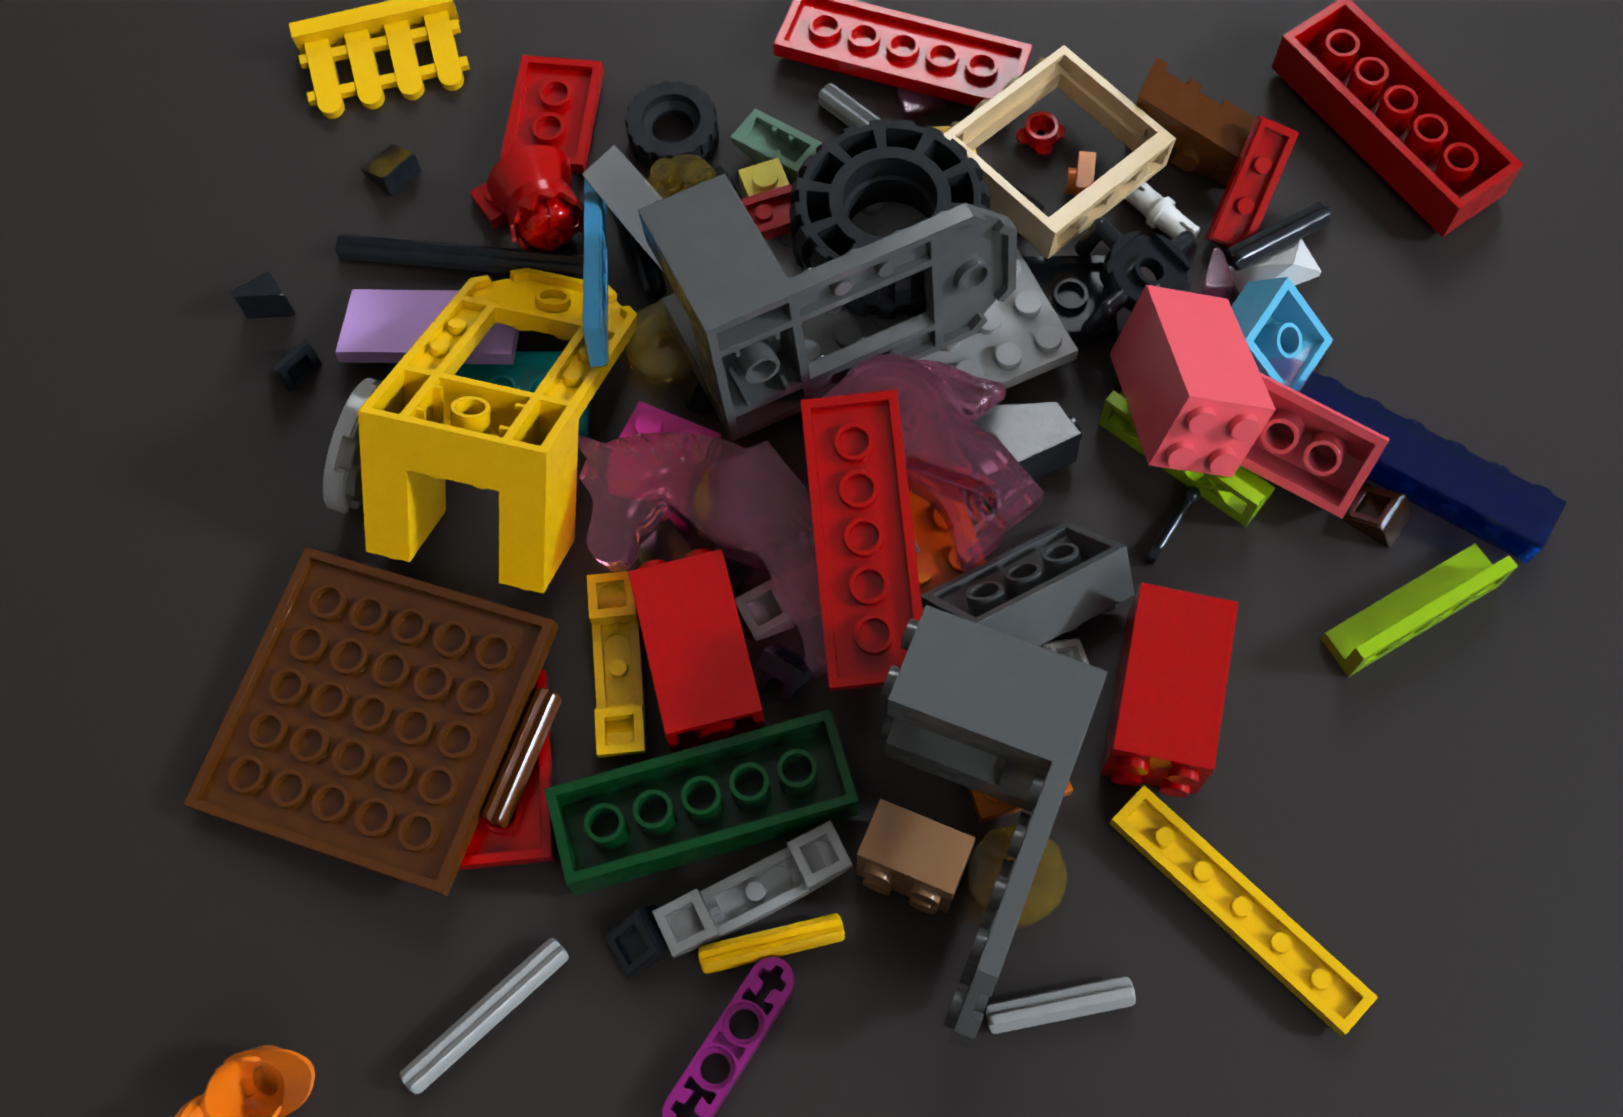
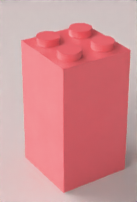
[1110,285,1276,477]

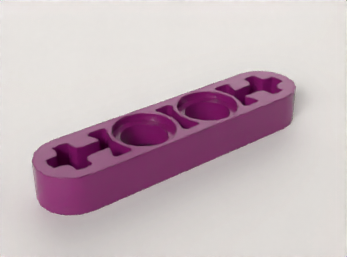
[662,957,795,1117]

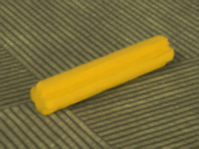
[698,913,845,974]

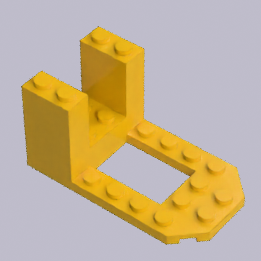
[358,268,637,594]

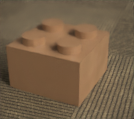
[857,798,975,915]

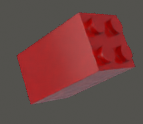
[628,548,766,753]
[1100,582,1239,798]

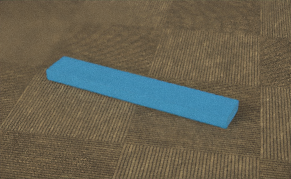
[583,177,609,367]

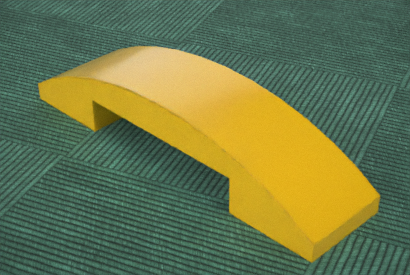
[587,571,646,758]

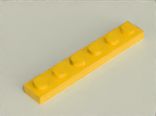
[1109,785,1378,1037]

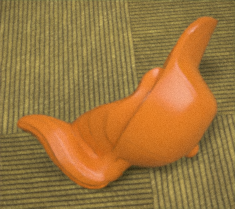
[174,1045,315,1117]

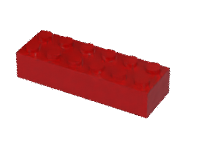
[1271,0,1524,238]

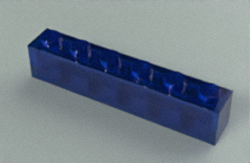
[1300,371,1567,563]

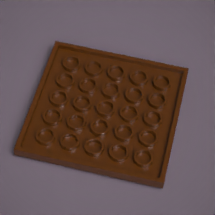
[183,547,559,897]

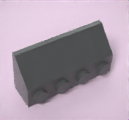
[921,521,1135,647]

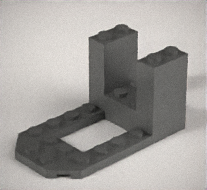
[638,173,1017,442]
[880,605,1108,1051]

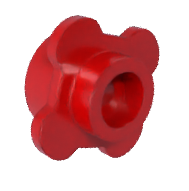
[1016,111,1066,156]

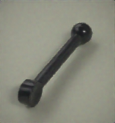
[1145,486,1201,565]

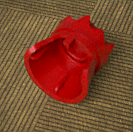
[487,145,584,252]

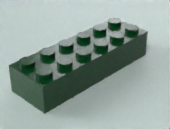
[544,709,859,896]

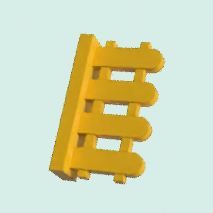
[289,0,470,119]

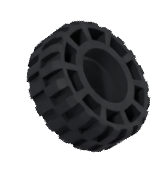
[789,119,991,320]

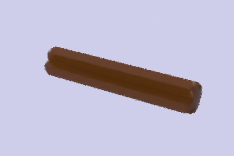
[482,688,561,827]

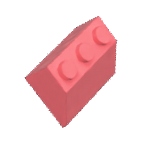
[1240,373,1390,519]

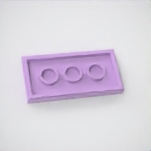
[335,289,520,365]

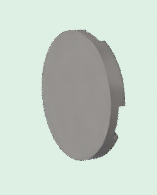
[323,378,382,514]

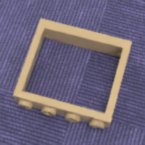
[944,45,1176,259]

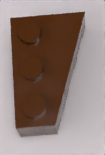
[1125,57,1255,186]

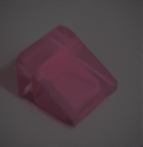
[1200,247,1235,299]

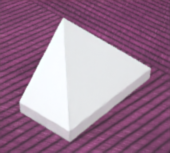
[1223,239,1322,297]

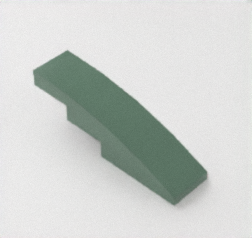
[730,108,822,184]

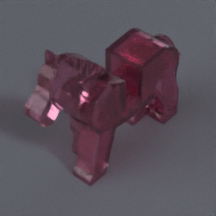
[578,354,1044,680]

